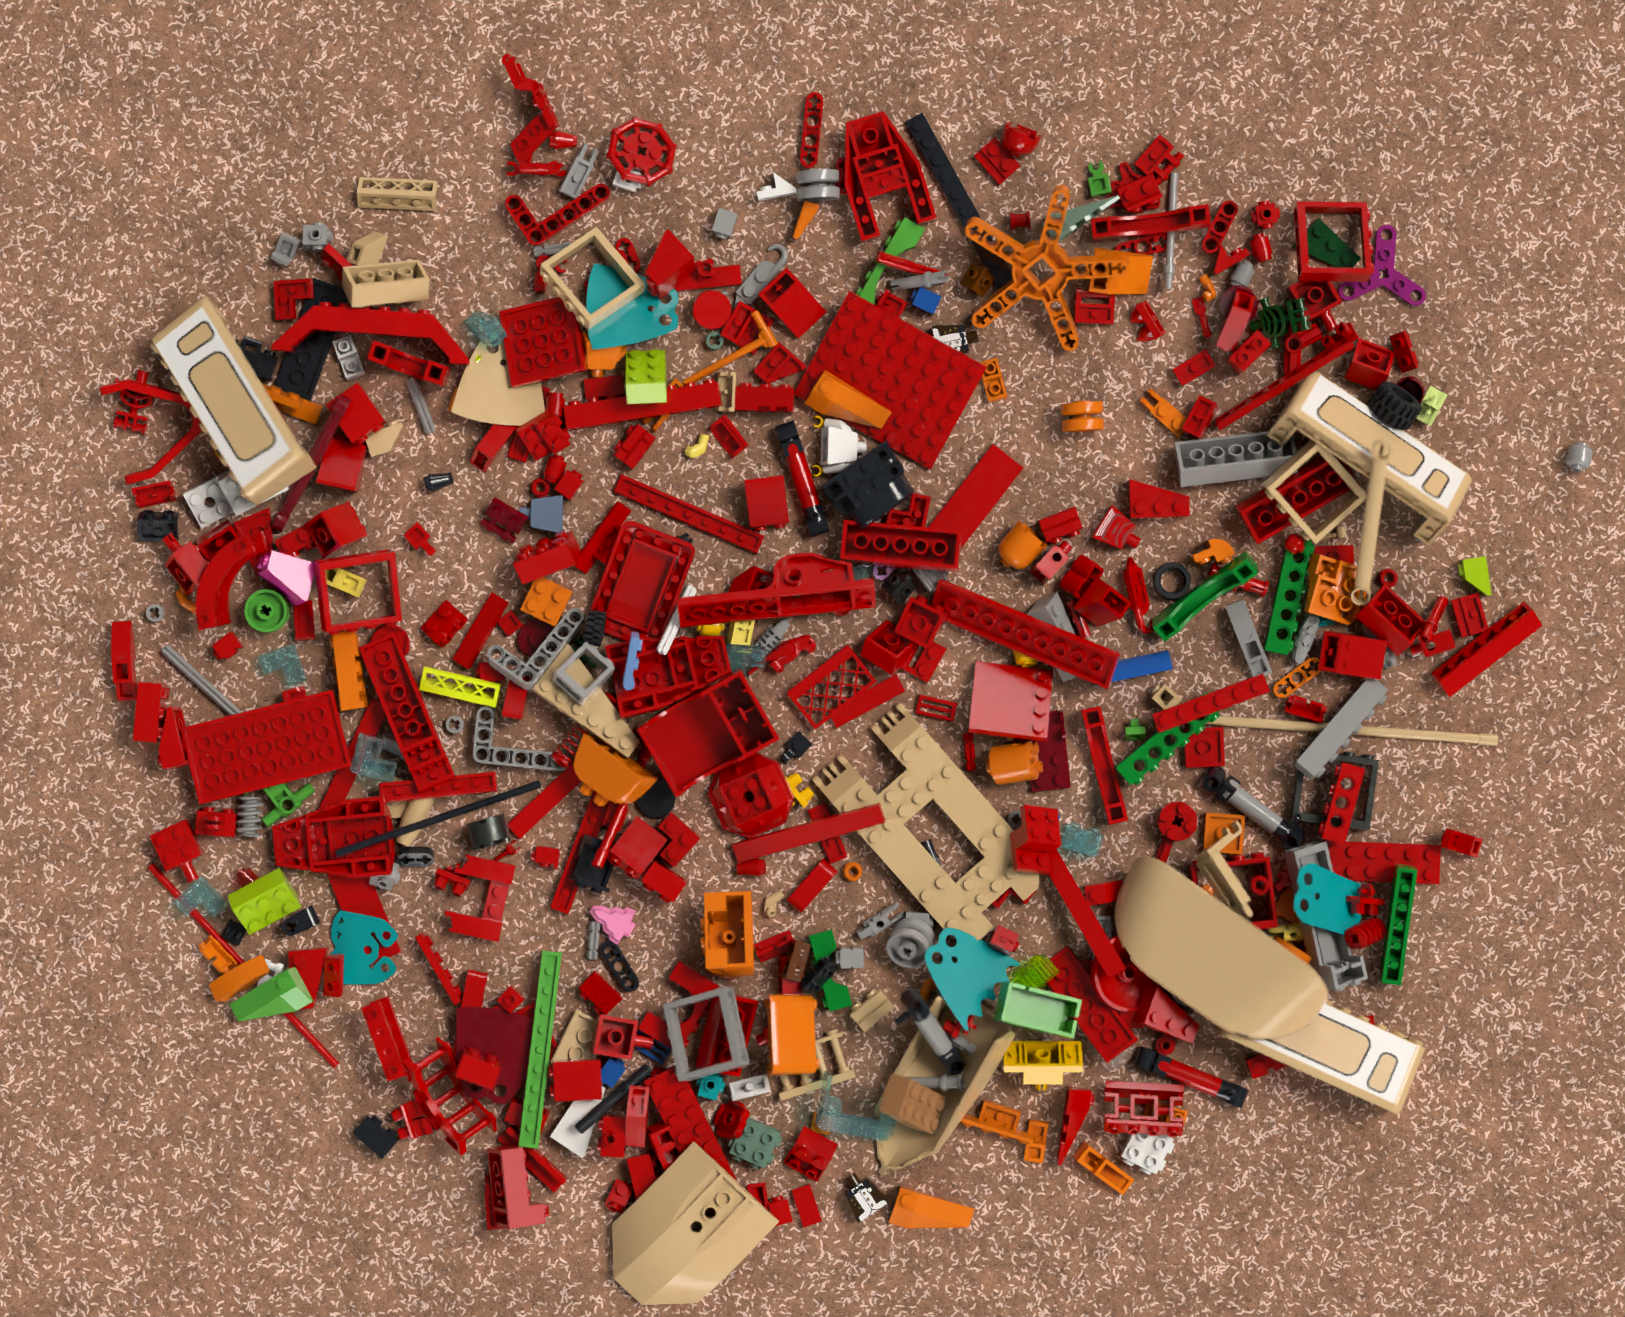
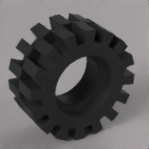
[584,610,606,647]

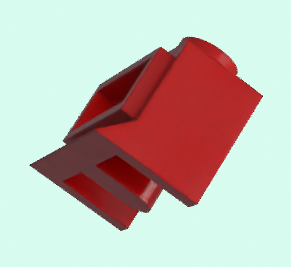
[647,1121,680,1169]

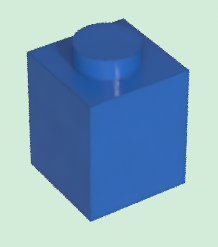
[910,287,942,316]
[601,1056,627,1088]

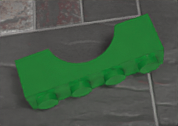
[806,929,852,1011]

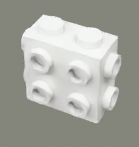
[1120,1134,1175,1175]

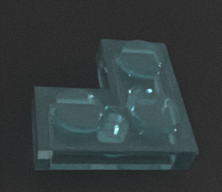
[257,643,308,687]
[726,644,766,679]
[173,876,229,918]

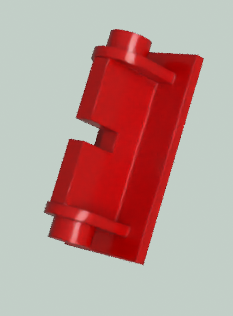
[1389,331,1419,373]
[1284,694,1327,724]
[754,929,793,963]

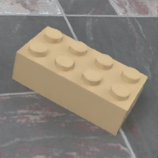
[342,260,429,308]

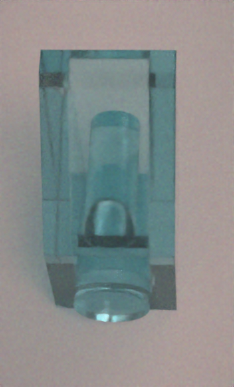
[463,310,508,347]

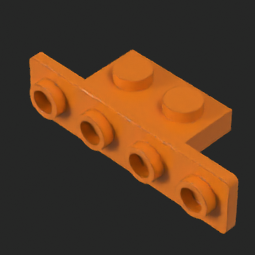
[262,384,323,424]
[960,1100,1035,1144]

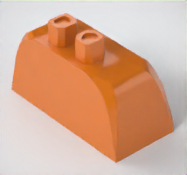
[573,734,658,806]

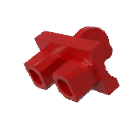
[1321,322,1359,352]
[435,863,470,898]
[1346,883,1385,915]
[942,1009,977,1039]

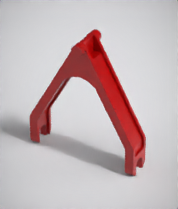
[99,379,202,484]

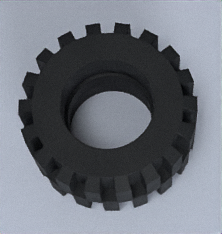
[1368,381,1422,430]

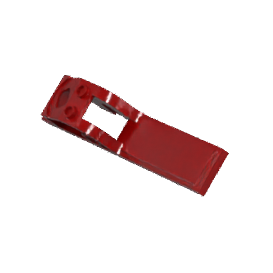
[677,553,876,627]

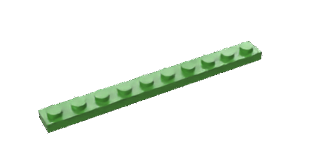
[518,950,562,1149]

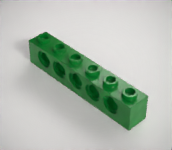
[1263,535,1315,655]
[1115,692,1221,786]
[1379,864,1418,985]

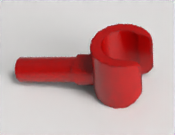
[494,840,521,861]

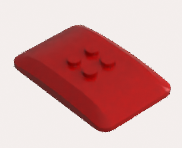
[588,520,695,641]

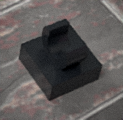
[221,919,247,945]

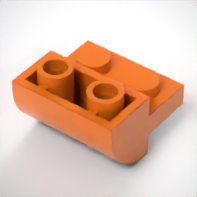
[1190,539,1235,565]

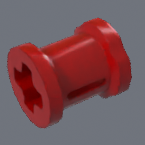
[1010,211,1031,230]

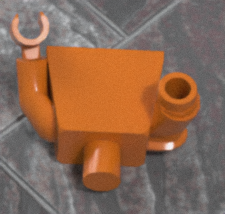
[582,332,627,378]

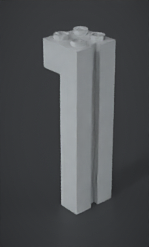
[1284,841,1368,992]

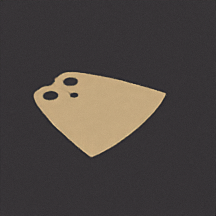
[451,335,545,426]

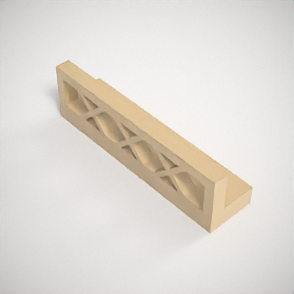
[357,177,438,211]

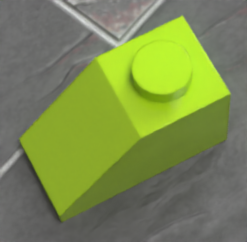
[1458,556,1492,596]

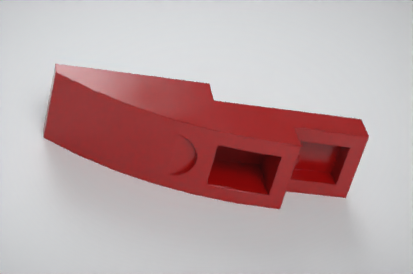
[111,620,137,701]

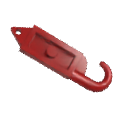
[1123,557,1153,634]

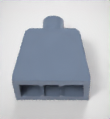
[519,496,564,533]

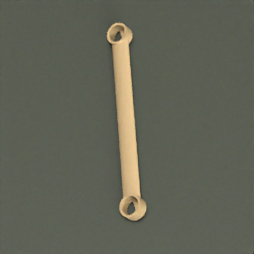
[1351,440,1391,606]

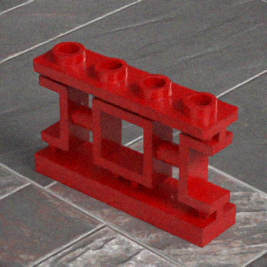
[1104,1080,1184,1137]

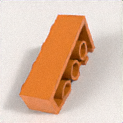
[329,631,368,711]

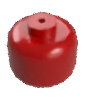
[1284,533,1306,554]

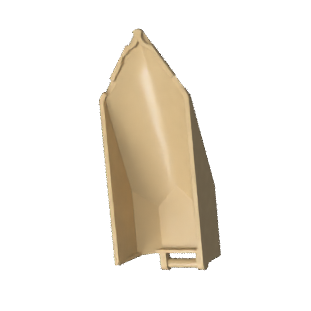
[874,995,1015,1176]

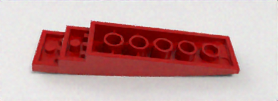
[358,632,456,793]

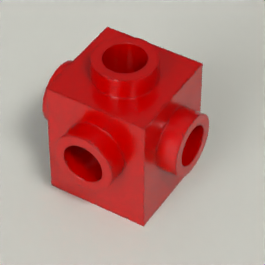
[1251,200,1280,230]

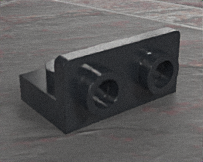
[138,510,179,541]

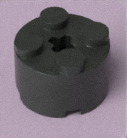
[467,814,511,851]

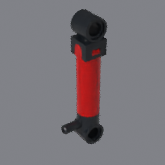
[775,420,830,538]
[1133,1046,1249,1108]

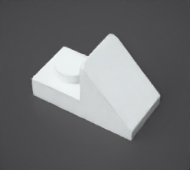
[757,173,797,201]

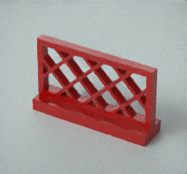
[786,645,877,730]

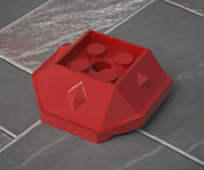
[708,752,795,838]

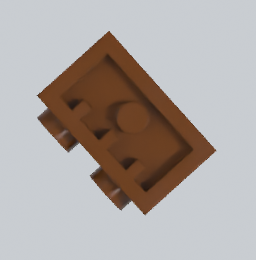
[781,939,811,982]

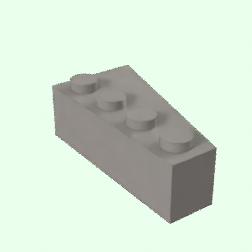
[1027,592,1077,682]

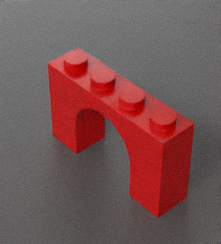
[367,340,452,388]
[638,960,719,1049]

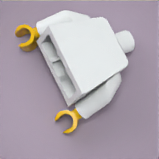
[811,416,867,477]

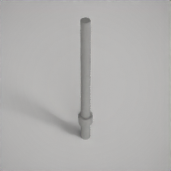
[1163,173,1178,290]

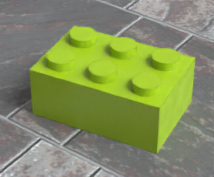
[626,349,667,404]
[228,868,301,935]

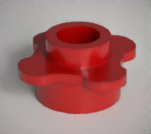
[695,258,716,280]

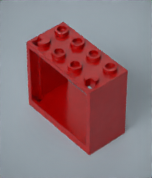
[1188,852,1278,929]

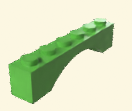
[856,217,925,304]

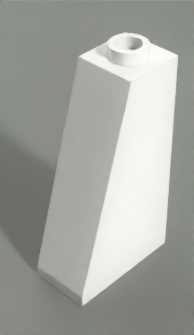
[550,1082,606,1158]

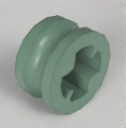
[706,332,724,350]

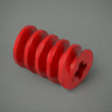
[1344,917,1387,949]

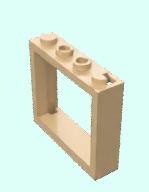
[540,227,645,330]
[1262,439,1367,544]

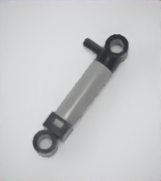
[1202,766,1304,850]
[894,988,965,1075]

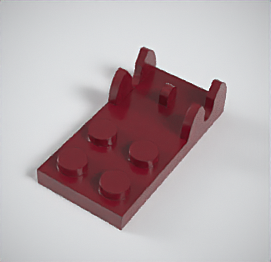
[1026,710,1071,792]

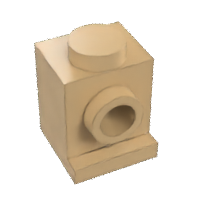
[1151,683,1182,710]

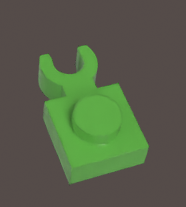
[1088,161,1112,198]

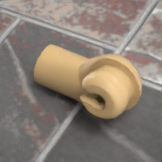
[763,889,785,917]

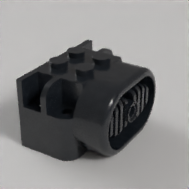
[821,441,915,531]

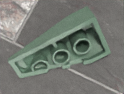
[1042,195,1120,242]

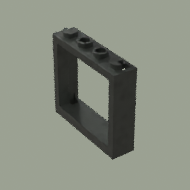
[1290,746,1379,830]

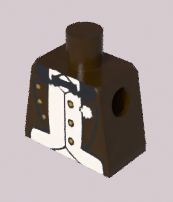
[931,325,979,354]
[845,1172,889,1223]

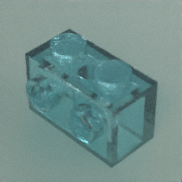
[1060,821,1104,858]

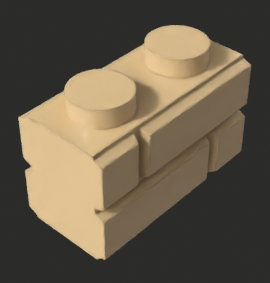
[850,988,895,1032]

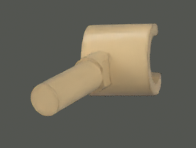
[1320,527,1346,541]

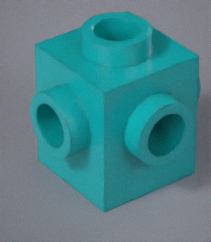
[696,1073,726,1101]

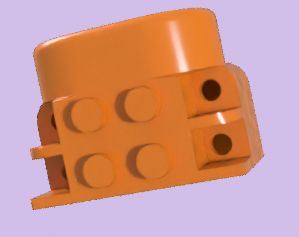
[701,891,754,980]

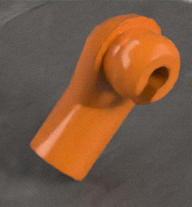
[1198,273,1216,301]

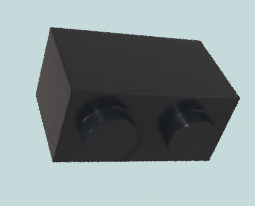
[353,1114,399,1159]

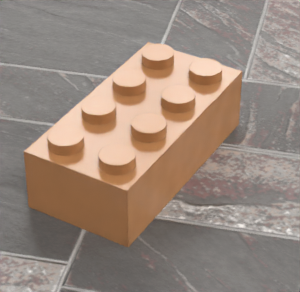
[878,1073,946,1135]

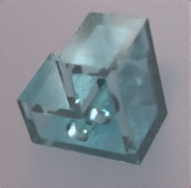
[350,733,397,782]

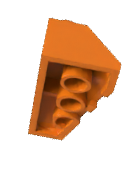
[805,370,892,429]
[888,1185,975,1228]

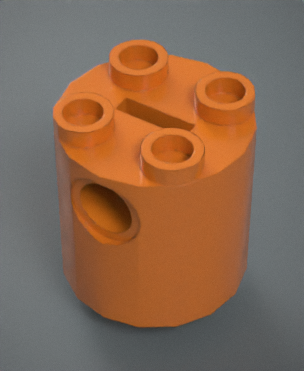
[986,741,1043,785]

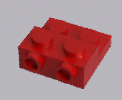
[516,409,571,461]
[894,595,948,649]

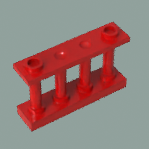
[361,996,413,1082]

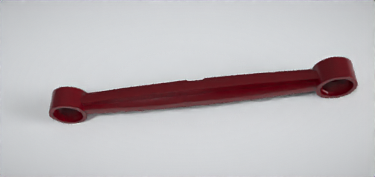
[271,394,351,533]

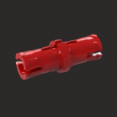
[1066,599,1092,638]

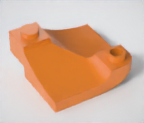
[1304,553,1373,625]

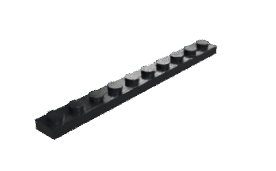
[905,113,1013,290]

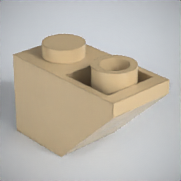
[347,231,388,266]
[366,421,404,458]

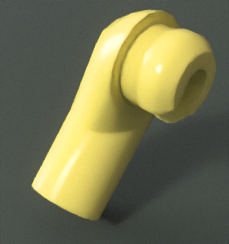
[685,434,709,458]

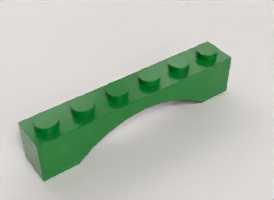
[1152,550,1259,642]

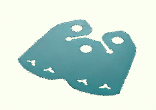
[331,910,398,984]

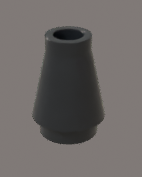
[424,472,454,493]

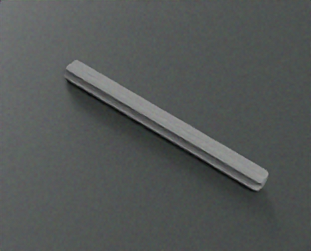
[161,645,242,715]

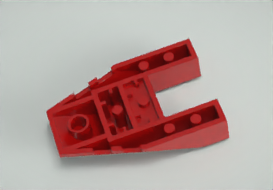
[844,111,937,243]

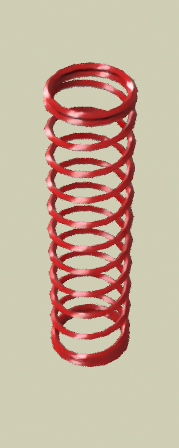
[551,692,618,768]

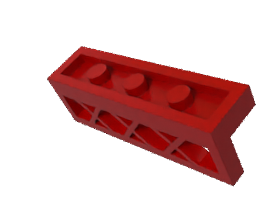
[497,1125,568,1193]

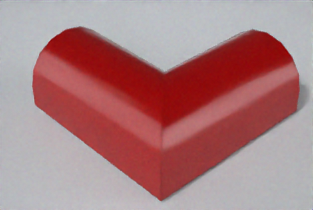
[886,493,931,527]

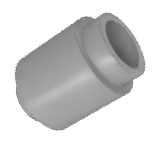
[1229,260,1255,287]

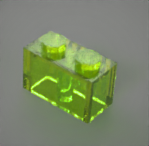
[1011,954,1060,989]

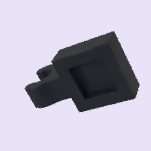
[780,731,813,764]

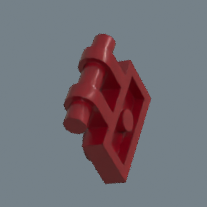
[480,497,528,544]

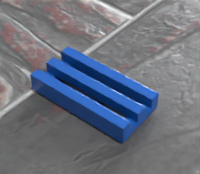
[634,1029,671,1065]

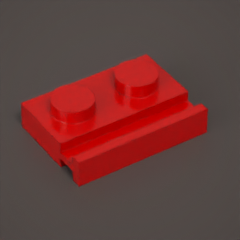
[974,137,1021,185]
[320,243,353,281]
[1450,592,1489,638]

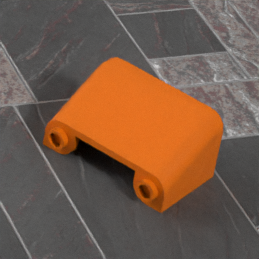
[764,995,819,1076]

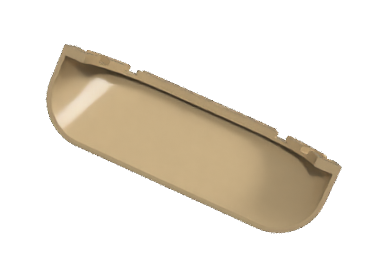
[1114,856,1328,1039]

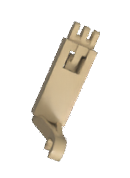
[1196,821,1253,919]

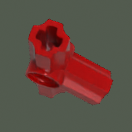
[1283,315,1323,374]

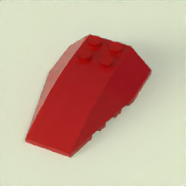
[605,636,732,719]
[272,796,395,878]

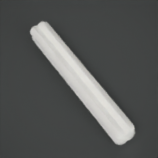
[656,585,697,655]

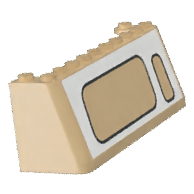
[150,296,317,506]
[1266,371,1472,546]
[1214,1000,1426,1115]

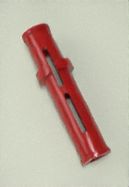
[1418,596,1449,644]

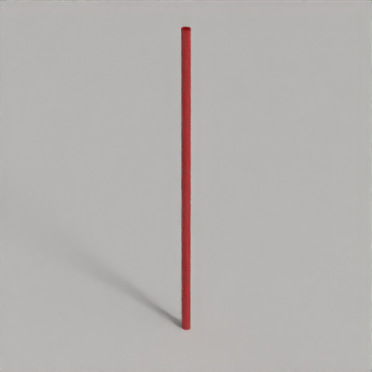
[147,863,340,1068]

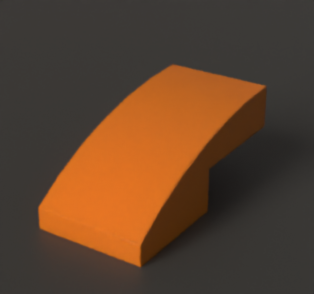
[1023,1119,1049,1163]

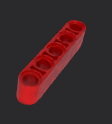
[453,969,488,1065]

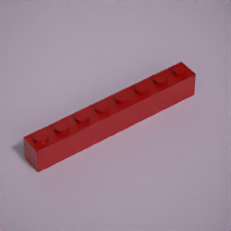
[563,379,723,431]

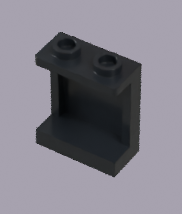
[569,834,615,894]

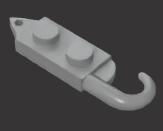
[734,244,788,308]

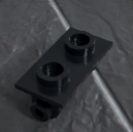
[800,956,839,996]

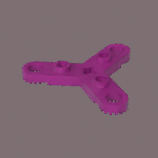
[1338,225,1426,306]

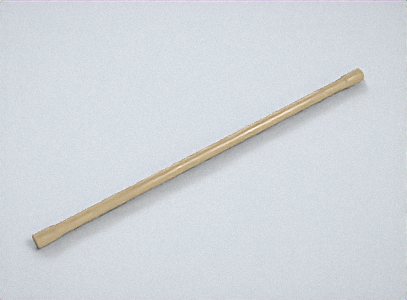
[1184,716,1498,746]

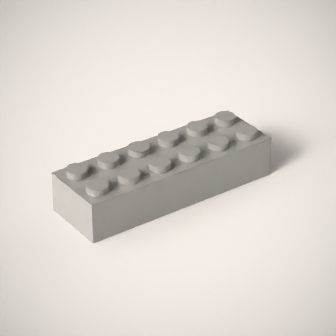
[1175,431,1298,487]

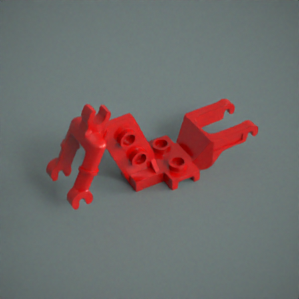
[502,54,567,177]

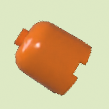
[998,520,1048,570]

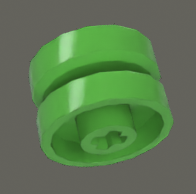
[244,589,291,632]

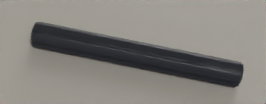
[575,1064,653,1134]

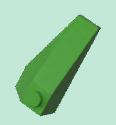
[229,967,314,1022]

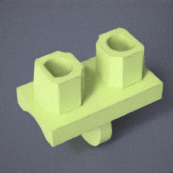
[1416,386,1447,426]

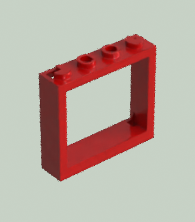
[1293,201,1374,282]
[314,549,402,635]

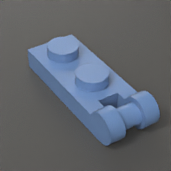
[623,632,642,690]

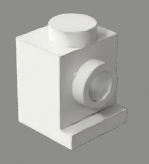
[613,167,643,193]

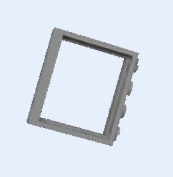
[663,987,750,1081]

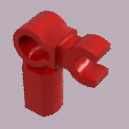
[532,255,567,293]

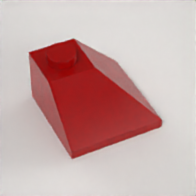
[729,566,774,592]

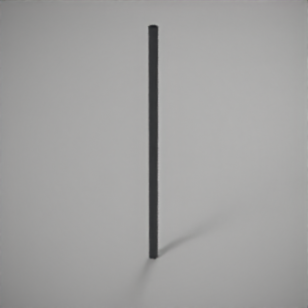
[335,780,542,857]

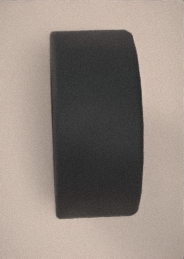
[1153,562,1191,599]

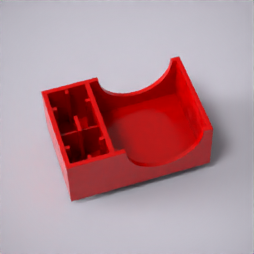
[637,667,780,798]

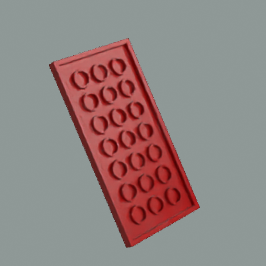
[180,690,352,805]

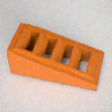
[792,201,820,241]

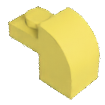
[325,568,367,598]

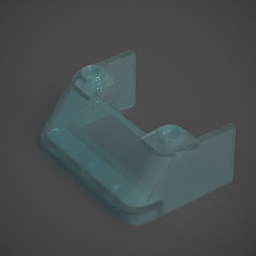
[815,1070,898,1141]

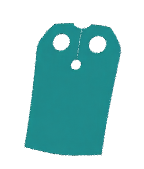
[1294,863,1362,935]

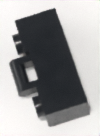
[235,336,279,381]

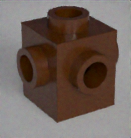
[960,264,995,298]

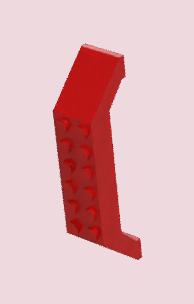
[271,302,470,365]

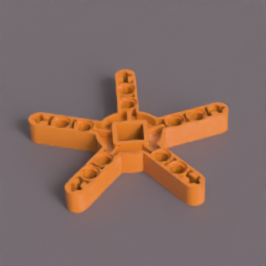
[965,185,1129,351]

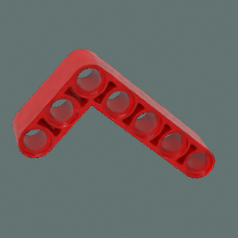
[505,184,610,246]

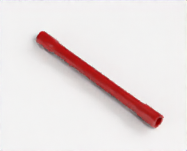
[591,742,651,869]

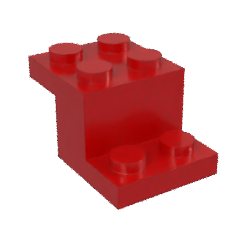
[1010,804,1061,875]

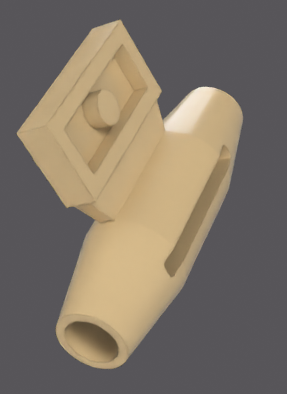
[387,774,435,847]

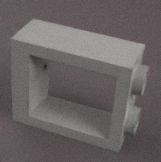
[552,642,615,705]

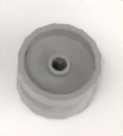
[796,169,840,202]
[887,918,935,969]

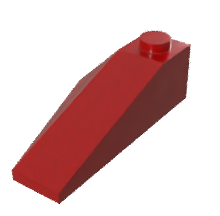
[1056,1086,1095,1165]

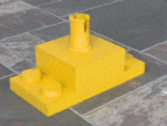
[1003,1041,1083,1091]

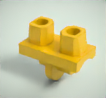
[786,772,815,807]

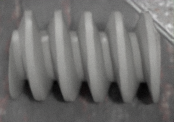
[236,796,263,837]

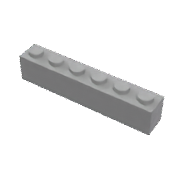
[1294,678,1389,780]

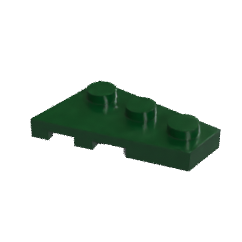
[1291,218,1361,268]

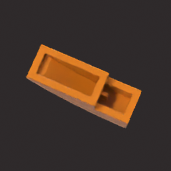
[209,955,270,1002]
[1072,1141,1134,1195]

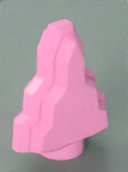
[589,905,636,945]

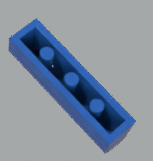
[1094,650,1173,685]

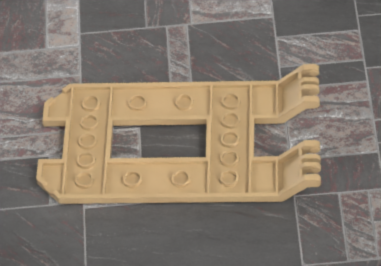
[812,702,1039,940]

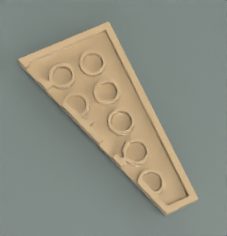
[533,644,640,759]

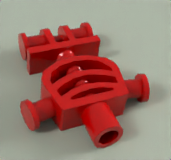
[113,370,163,435]

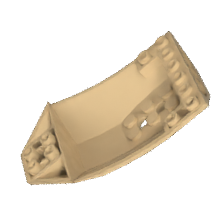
[612,1141,779,1305]

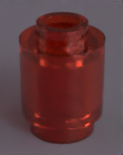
[235,867,259,888]

